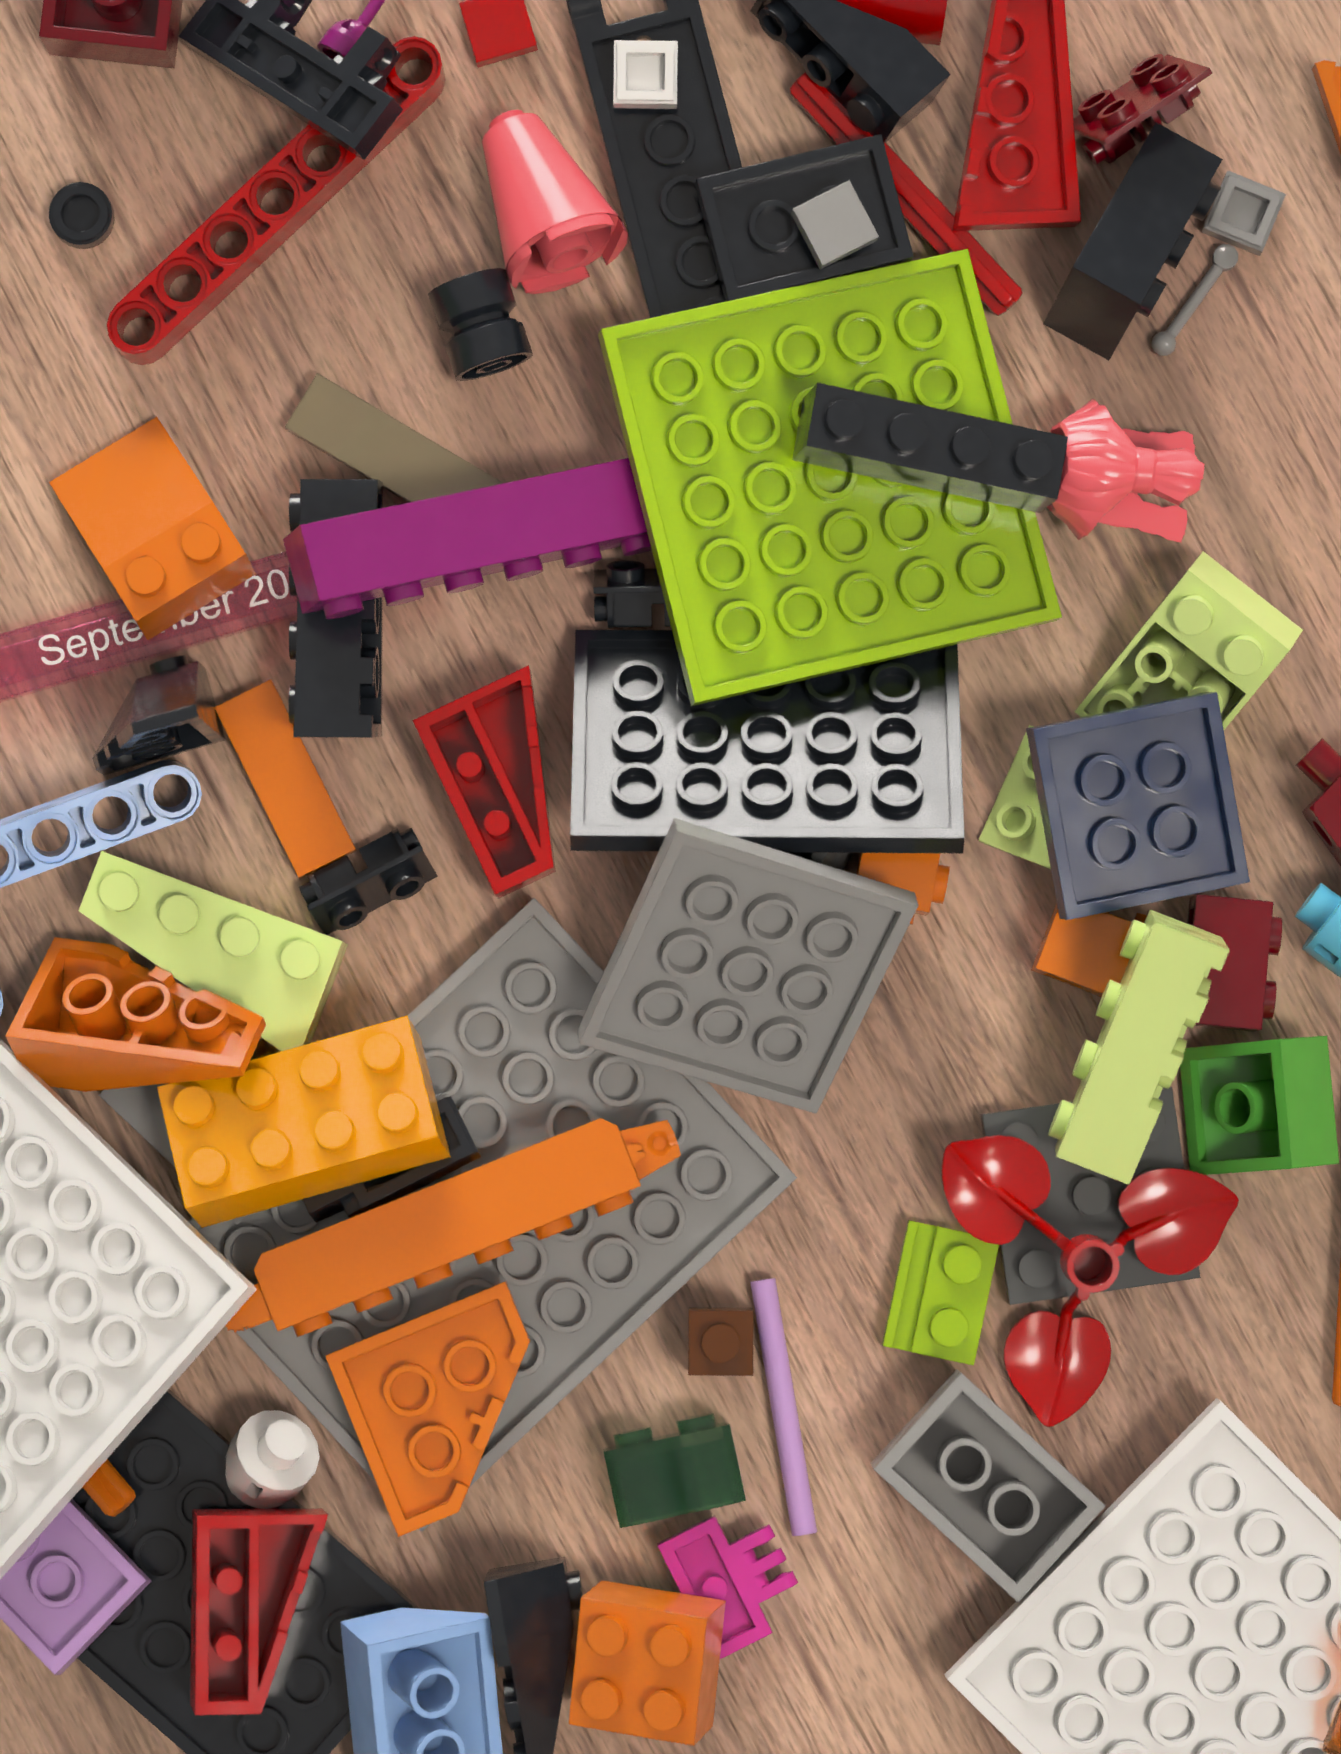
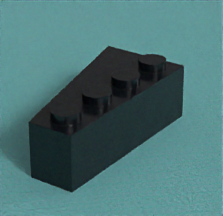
[289,479,383,738]

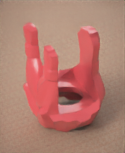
[1047,399,1204,543]

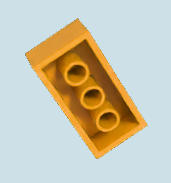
[157,1015,451,1228]

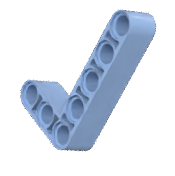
[0,759,202,1016]

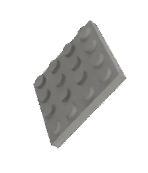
[577,818,918,1114]

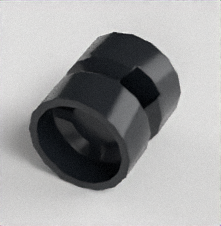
[428,268,533,381]

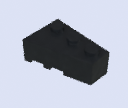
[1043,122,1223,361]

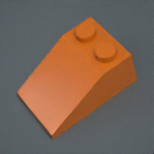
[49,417,256,641]

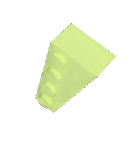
[78,851,348,1051]
[1048,909,1230,1185]

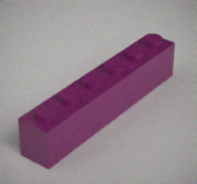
[283,458,652,619]

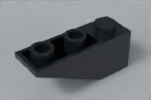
[750,0,951,143]

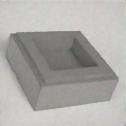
[1202,170,1286,256]
[791,180,879,270]

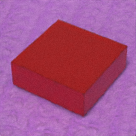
[459,0,538,68]

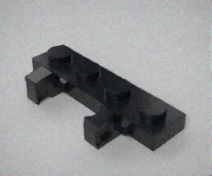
[178,0,403,160]

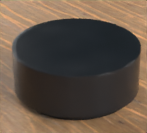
[49,182,115,249]

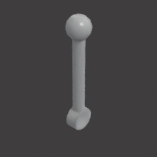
[1151,244,1238,356]

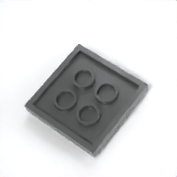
[981,1087,1200,1305]

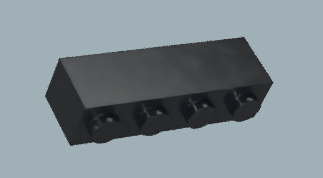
[792,383,1068,513]

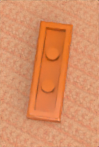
[214,679,357,879]

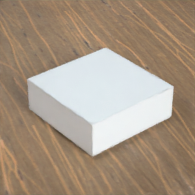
[613,40,678,109]

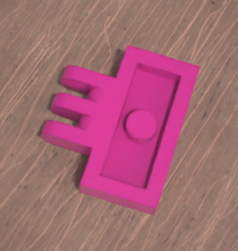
[657,1515,798,1659]

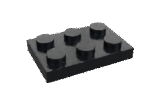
[695,134,914,302]

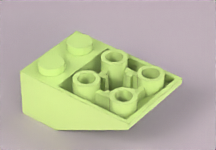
[1075,551,1303,730]

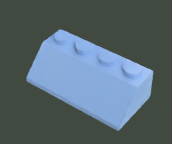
[340,1608,503,1754]

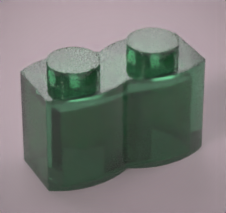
[603,1413,746,1528]

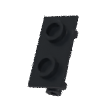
[593,560,671,628]
[299,827,438,935]

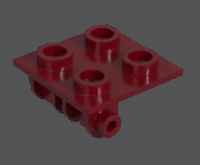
[1074,54,1213,165]

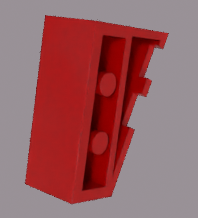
[412,665,556,899]
[190,1508,329,1715]

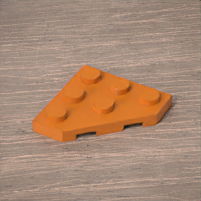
[325,1281,531,1537]

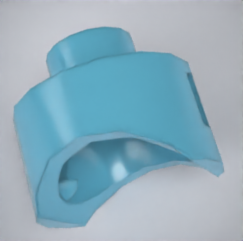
[1295,883,1341,978]

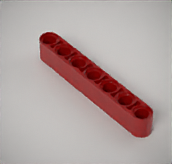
[107,36,445,365]

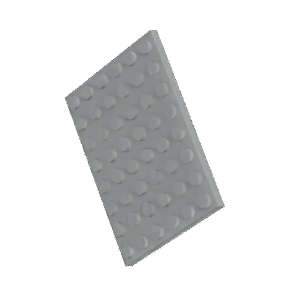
[188,898,797,1531]

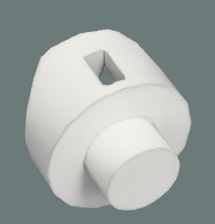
[225,1411,320,1509]

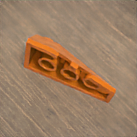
[6,937,266,1092]

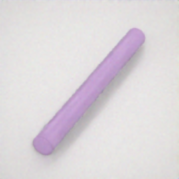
[750,1278,817,1536]

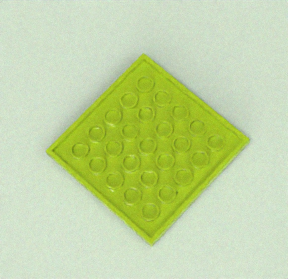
[598,249,1062,706]

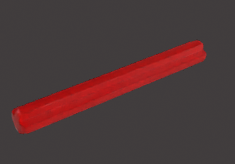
[789,72,1023,316]

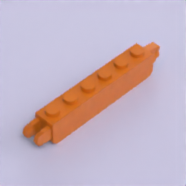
[225,1118,681,1337]

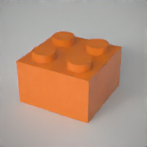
[568,1580,726,1746]

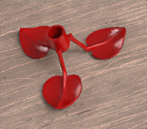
[941,1135,1239,1427]

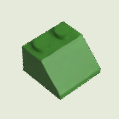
[1180,1036,1339,1175]

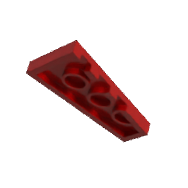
[952,0,1081,231]

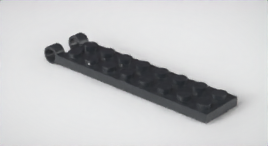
[566,0,742,318]

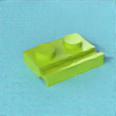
[882,1220,999,1366]

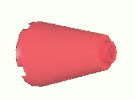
[482,110,628,294]

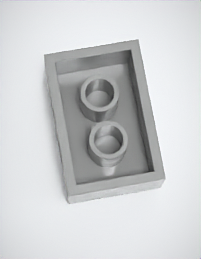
[871,1369,1106,1602]

